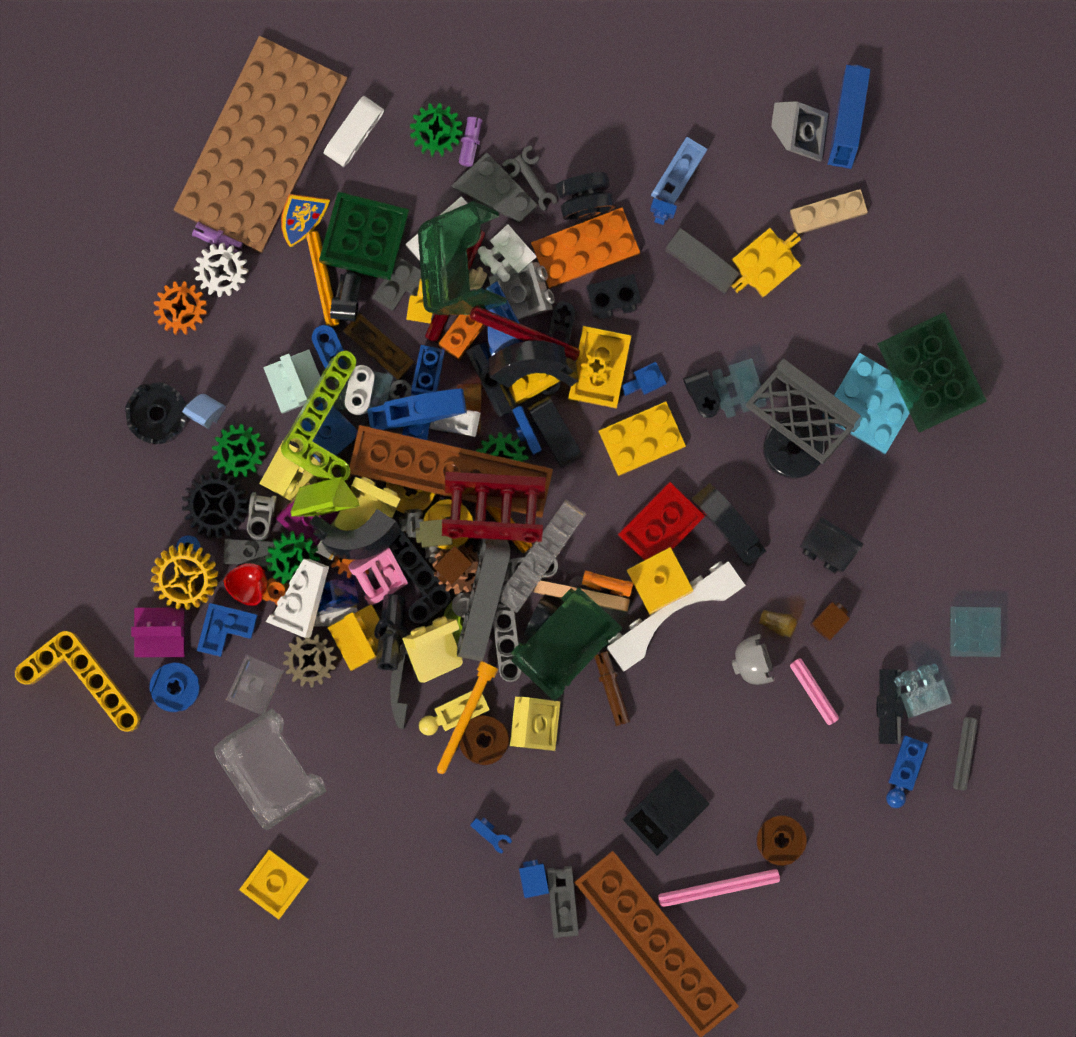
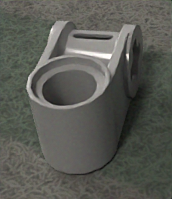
[247,492,277,541]

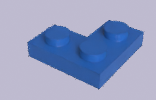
[197,603,258,657]

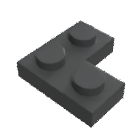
[372,257,440,312]

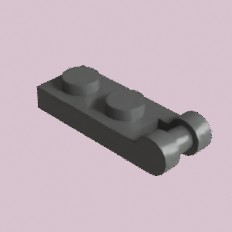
[547,865,579,938]

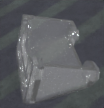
[214,708,327,830]

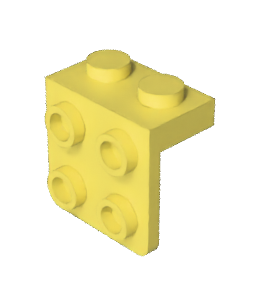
[334,477,400,531]
[402,617,463,683]

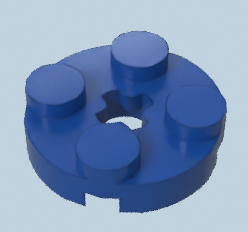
[149,663,200,712]

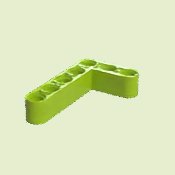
[281,351,356,481]

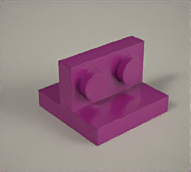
[131,607,185,658]

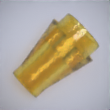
[759,610,798,638]

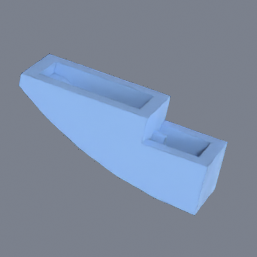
[182,393,226,429]

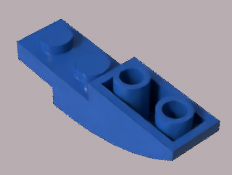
[402,345,445,440]
[367,388,467,431]

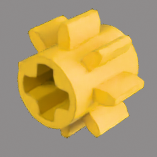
[581,352,612,383]

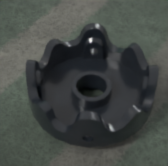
[125,382,188,445]
[762,417,825,479]

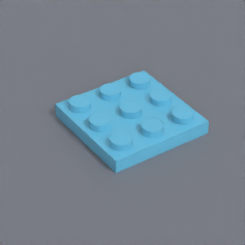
[821,353,923,454]

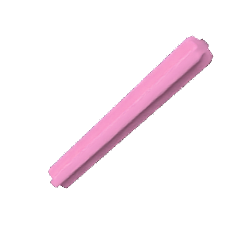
[658,869,780,907]

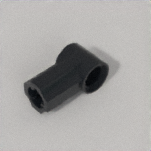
[330,272,362,322]

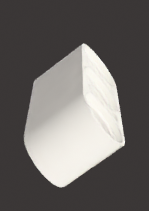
[324,96,384,167]

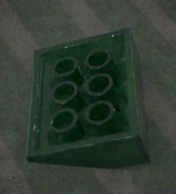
[877,312,987,433]

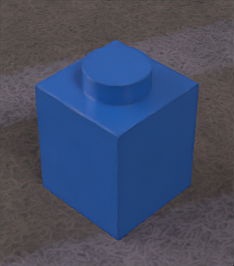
[519,860,549,898]

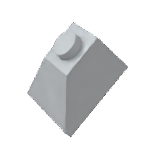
[771,102,828,161]

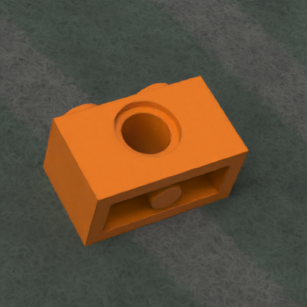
[439,304,485,361]

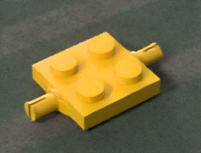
[731,228,801,297]

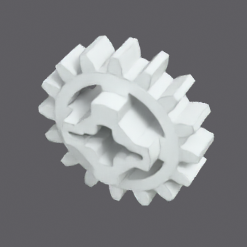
[194,243,249,297]

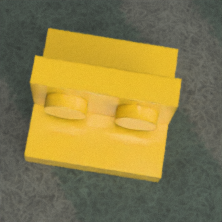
[328,605,380,671]

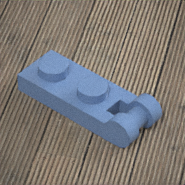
[651,137,707,205]

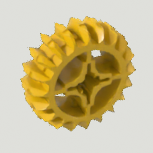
[151,543,218,610]

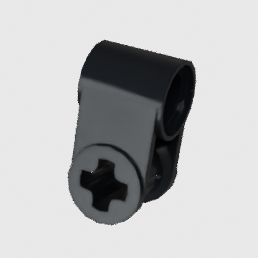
[683,368,720,418]

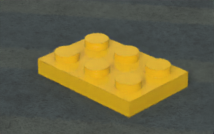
[568,326,631,409]
[598,402,686,476]

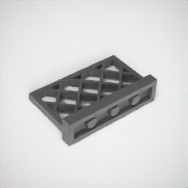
[746,358,861,464]

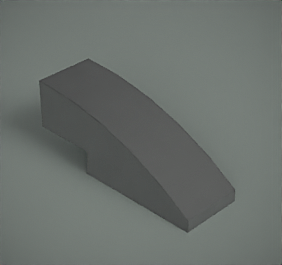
[665,228,739,294]

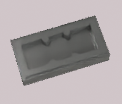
[223,539,275,567]

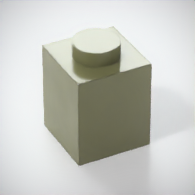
[415,519,453,548]

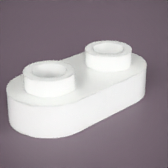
[345,365,375,415]

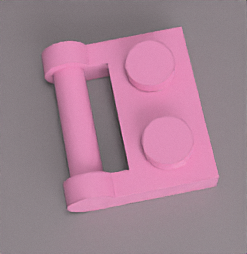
[348,547,408,605]

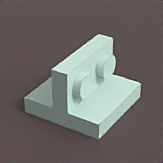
[263,350,320,414]

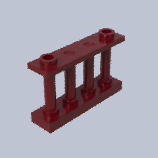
[442,472,546,543]

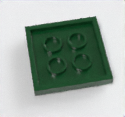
[319,192,409,281]

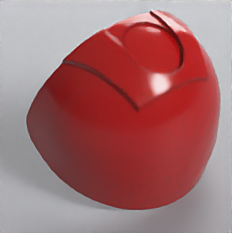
[224,563,267,606]

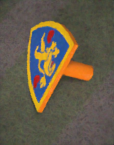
[281,194,330,247]

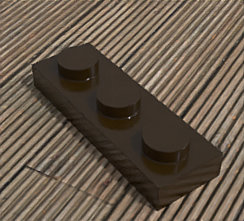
[343,313,415,380]

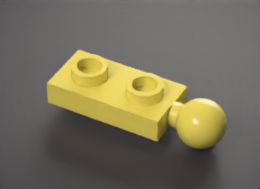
[419,691,490,735]

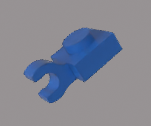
[650,198,677,225]
[621,362,667,396]
[470,817,512,854]

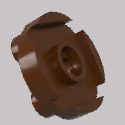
[459,716,509,765]
[756,815,807,866]

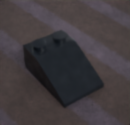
[799,517,864,574]

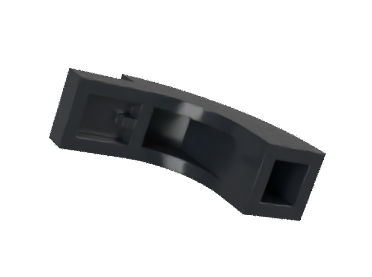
[488,341,578,388]
[691,483,766,567]
[310,509,402,560]

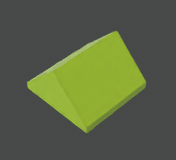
[291,477,360,517]

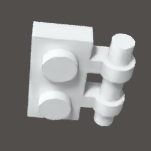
[478,225,537,282]

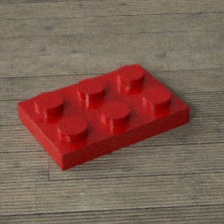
[618,482,705,561]

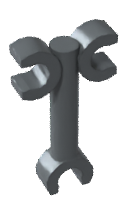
[502,146,557,212]

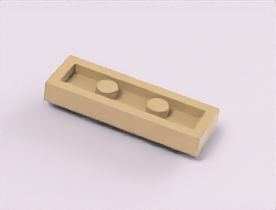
[790,189,868,234]

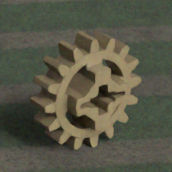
[283,635,337,688]

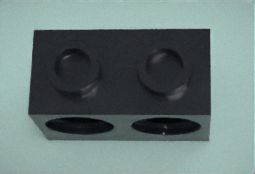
[586,274,641,320]

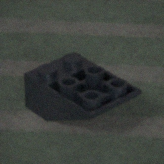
[622,768,710,856]

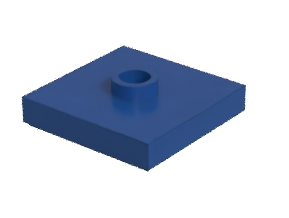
[301,403,358,463]

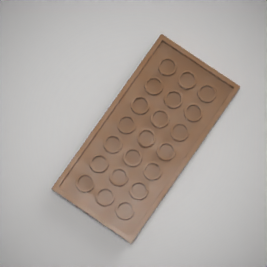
[174,36,348,253]

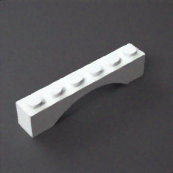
[607,561,746,672]

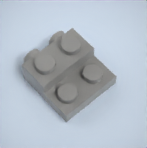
[488,262,555,320]

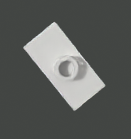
[430,410,481,437]

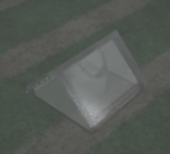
[226,654,284,716]

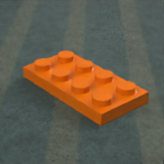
[531,207,640,289]

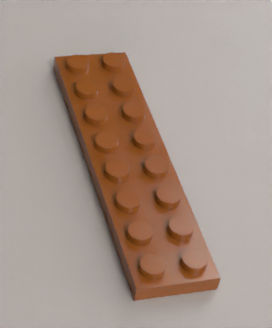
[350,425,553,518]
[574,851,739,1037]

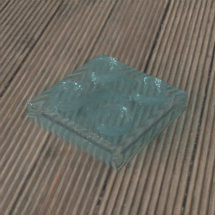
[950,607,1001,657]

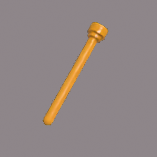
[437,661,499,774]

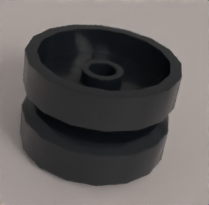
[556,172,615,220]

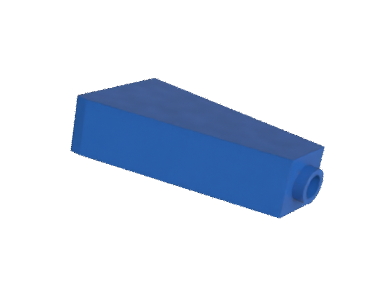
[827,65,870,169]

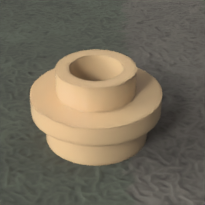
[466,267,487,291]

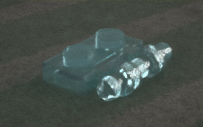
[712,358,767,418]
[895,664,951,718]

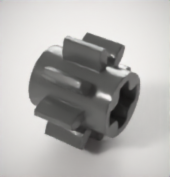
[399,509,425,537]

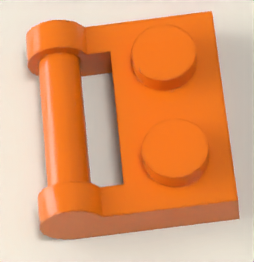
[582,570,634,597]

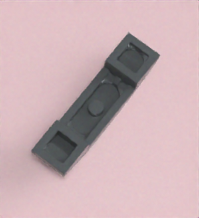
[390,643,408,729]

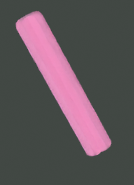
[790,658,839,725]

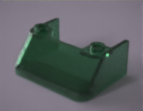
[418,201,507,315]

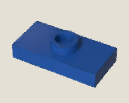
[512,406,542,456]

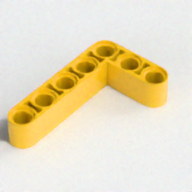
[15,631,141,732]

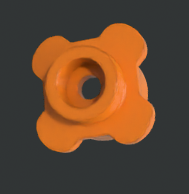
[263,578,290,606]

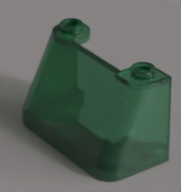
[510,587,622,701]

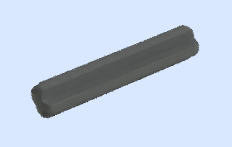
[953,717,978,791]

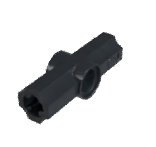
[466,342,517,418]
[374,594,407,671]
[876,669,903,744]

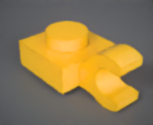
[406,279,434,323]

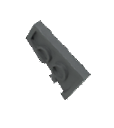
[451,153,537,223]

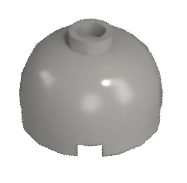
[732,634,775,685]

